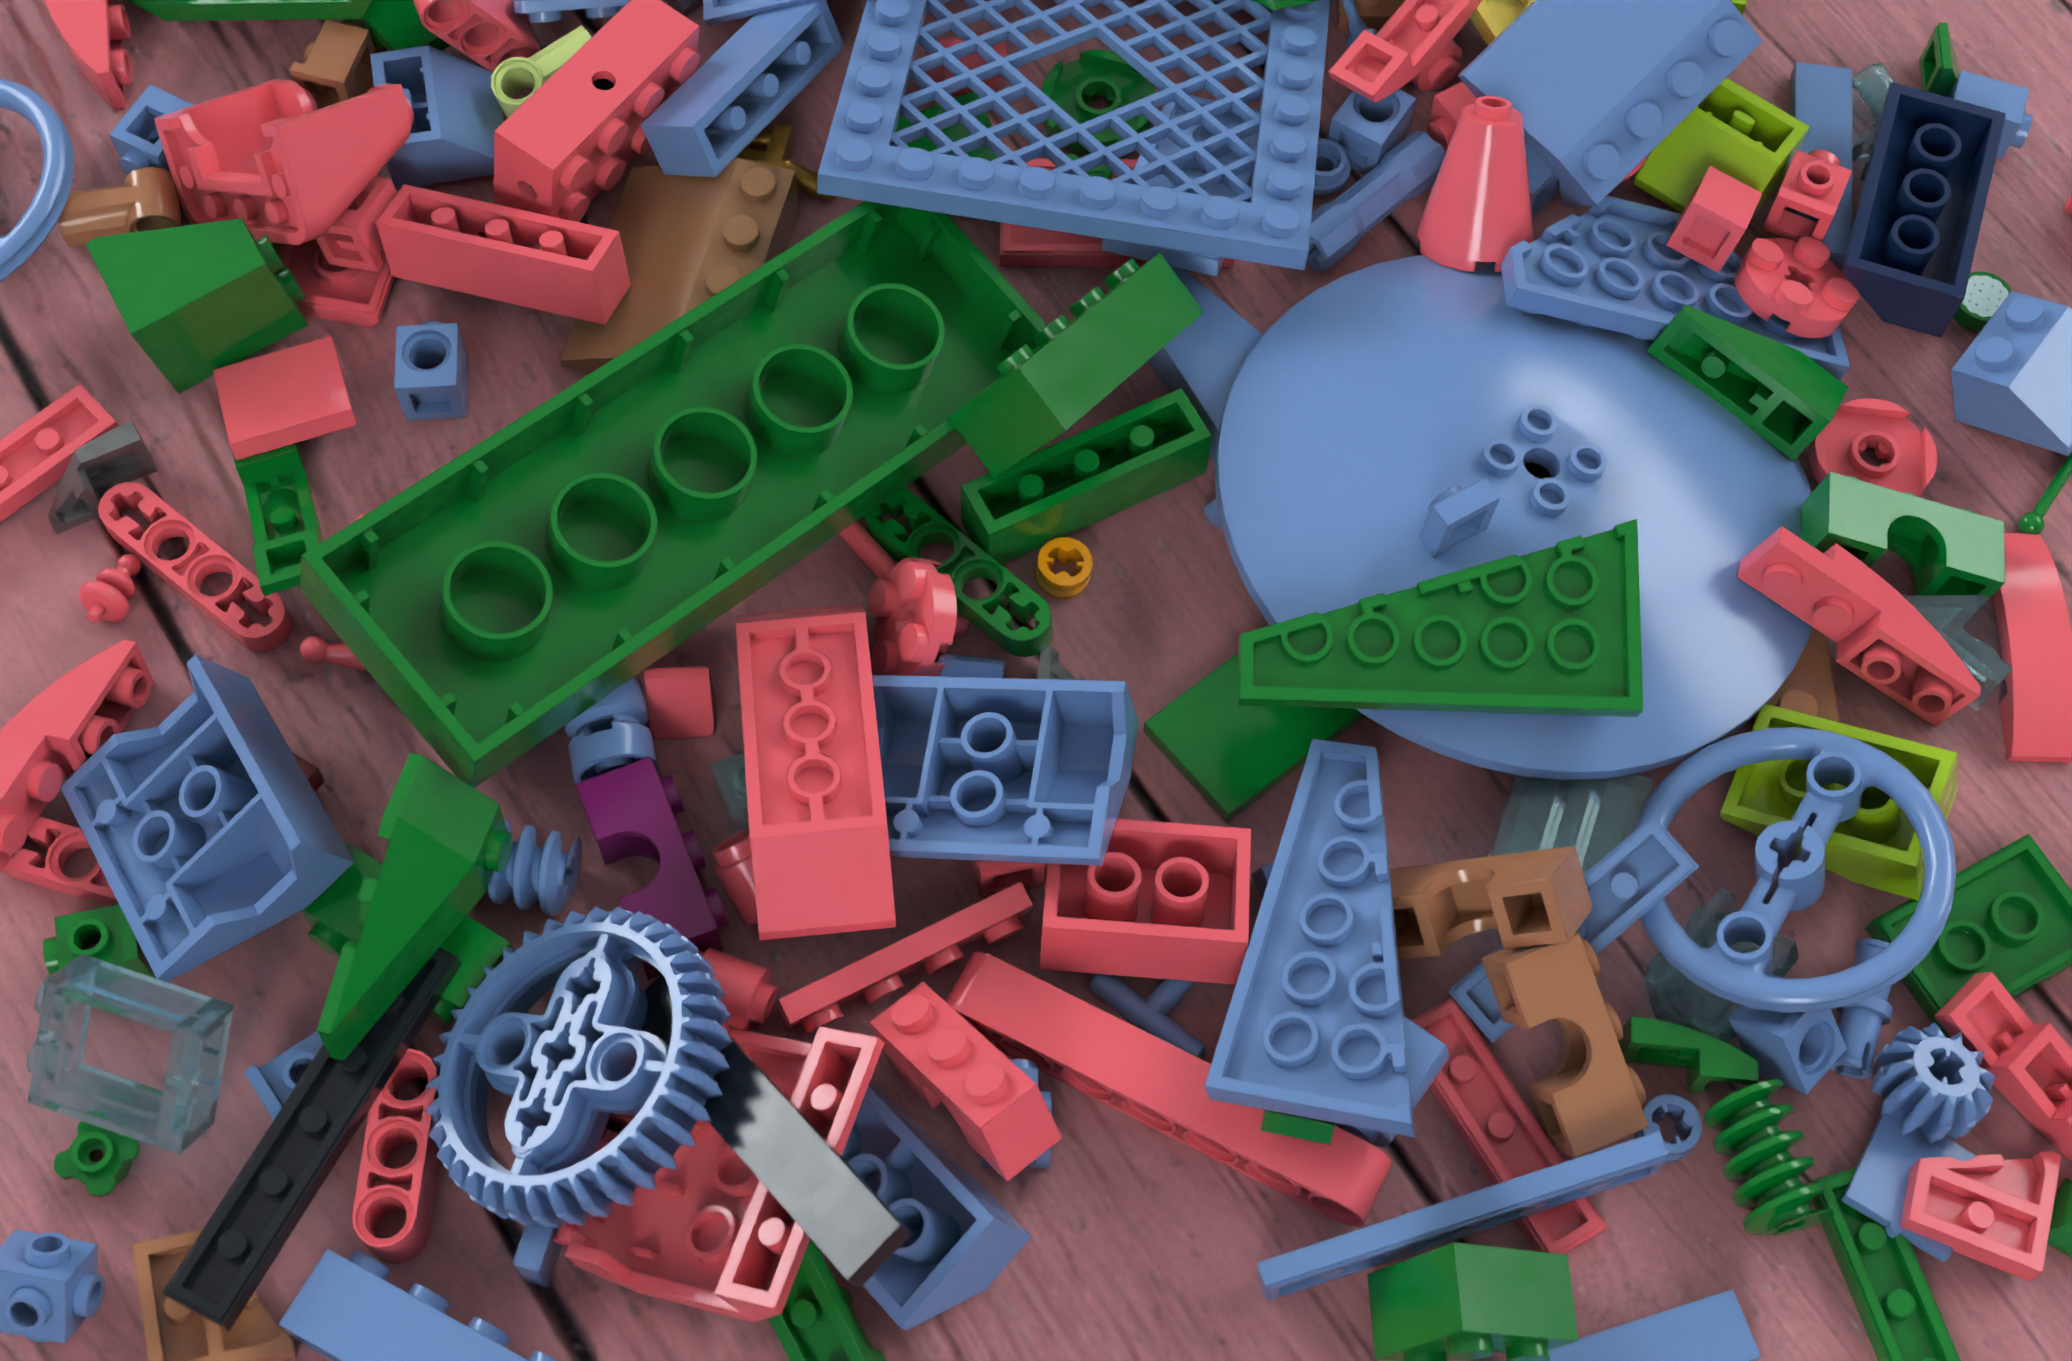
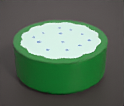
[1953,271,2012,332]

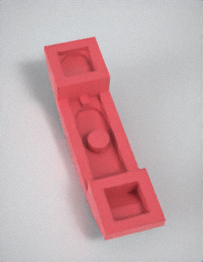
[1328,0,1482,103]
[1993,533,2072,763]

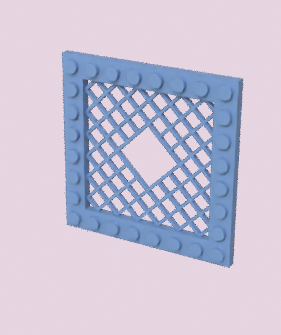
[817,0,1330,270]

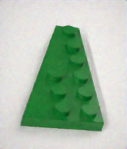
[1238,519,1643,717]

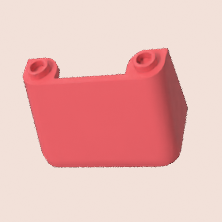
[154,79,414,245]

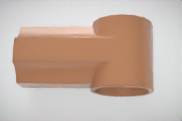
[58,167,182,247]

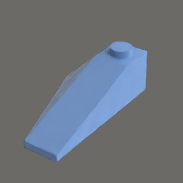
[842,1081,1032,1330]

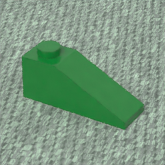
[1647,304,1848,461]

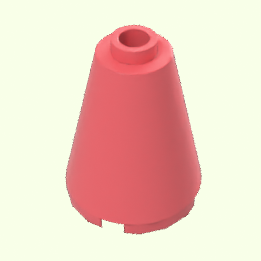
[1416,96,1534,272]

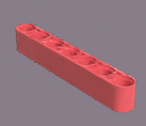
[945,952,1392,1227]

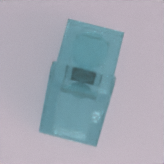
[1903,595,2013,712]

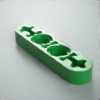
[865,488,1053,657]

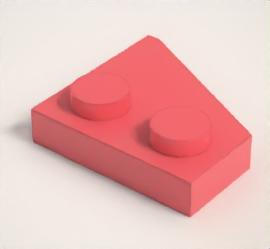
[1900,1151,2062,1282]

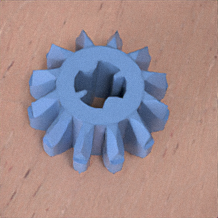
[1869,1022,1996,1144]

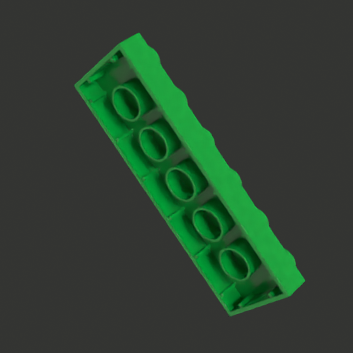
[300,201,1047,788]

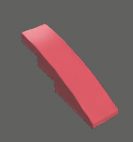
[1934,972,2072,1163]

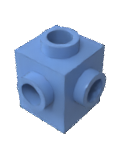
[0,1230,105,1344]

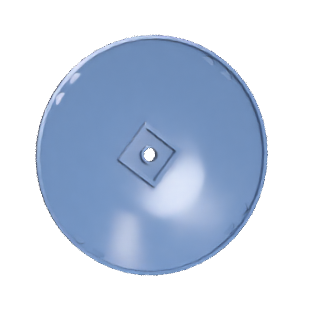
[1215,255,1813,780]

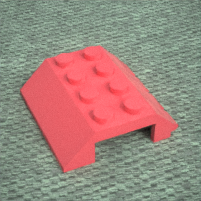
[553,1023,884,1323]

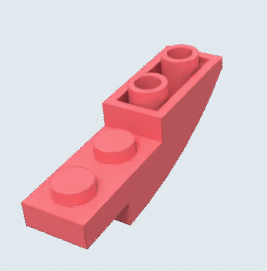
[45,0,133,110]
[1737,526,1981,727]
[0,640,155,873]

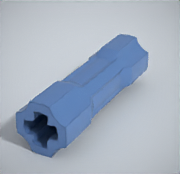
[1306,131,1446,271]

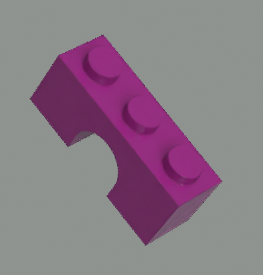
[576,756,729,980]

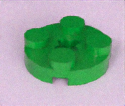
[1042,49,1156,159]

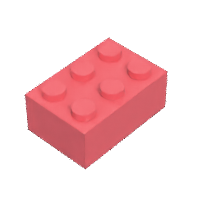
[1039,818,1251,985]

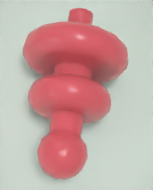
[78,554,141,623]

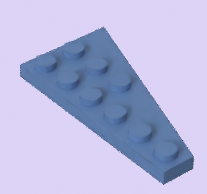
[1204,739,1415,1137]

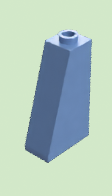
[1148,266,1263,463]

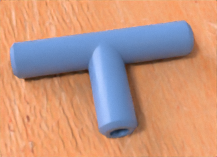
[1089,974,1207,1059]

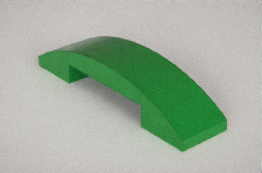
[233,443,323,596]

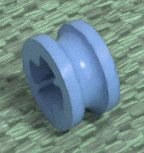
[1634,1094,1702,1163]

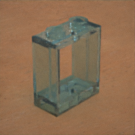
[27,954,234,1154]

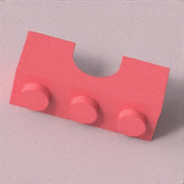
[869,982,1062,1182]

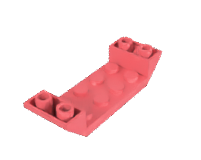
[736,603,896,941]

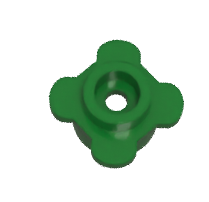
[54,1116,140,1197]

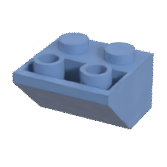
[370,45,504,190]

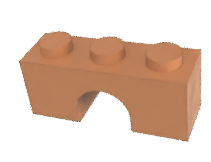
[1390,846,1593,960]
[1481,932,1649,1158]

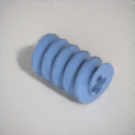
[482,819,582,916]

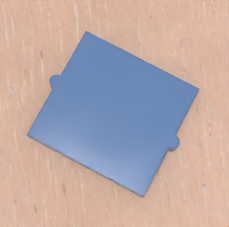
[1840,1115,1976,1262]

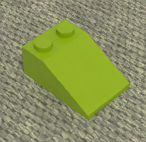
[1720,704,1958,901]

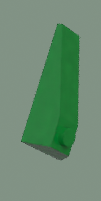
[317,752,513,1061]

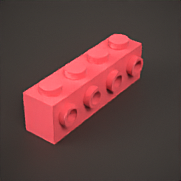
[375,184,631,325]

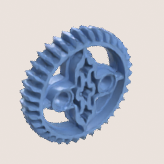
[425,906,733,1229]

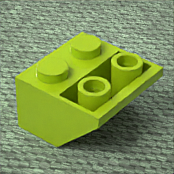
[1633,77,1810,219]

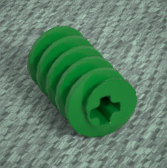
[1703,1079,1834,1235]

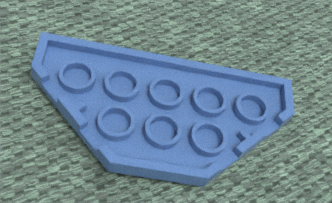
[1501,196,1850,381]

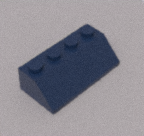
[1842,82,2006,338]

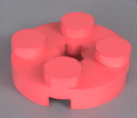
[1735,236,1859,338]
[1808,398,1938,497]
[869,557,957,676]

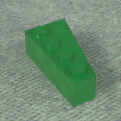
[948,253,1204,477]

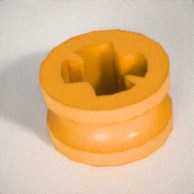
[1035,537,1093,599]

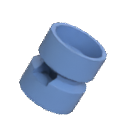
[564,676,658,784]

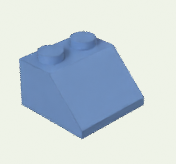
[1951,291,2072,456]

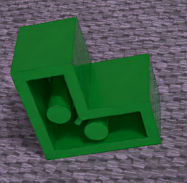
[1367,1242,1578,1361]

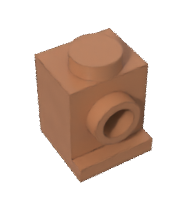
[289,19,377,109]

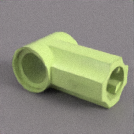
[491,25,592,118]

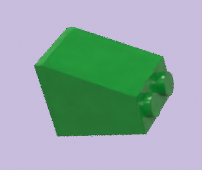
[85,218,308,393]

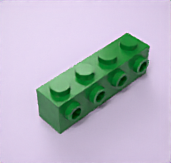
[960,388,1212,565]

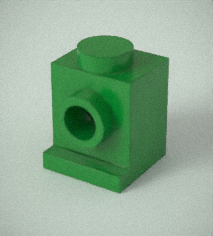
[43,904,157,997]

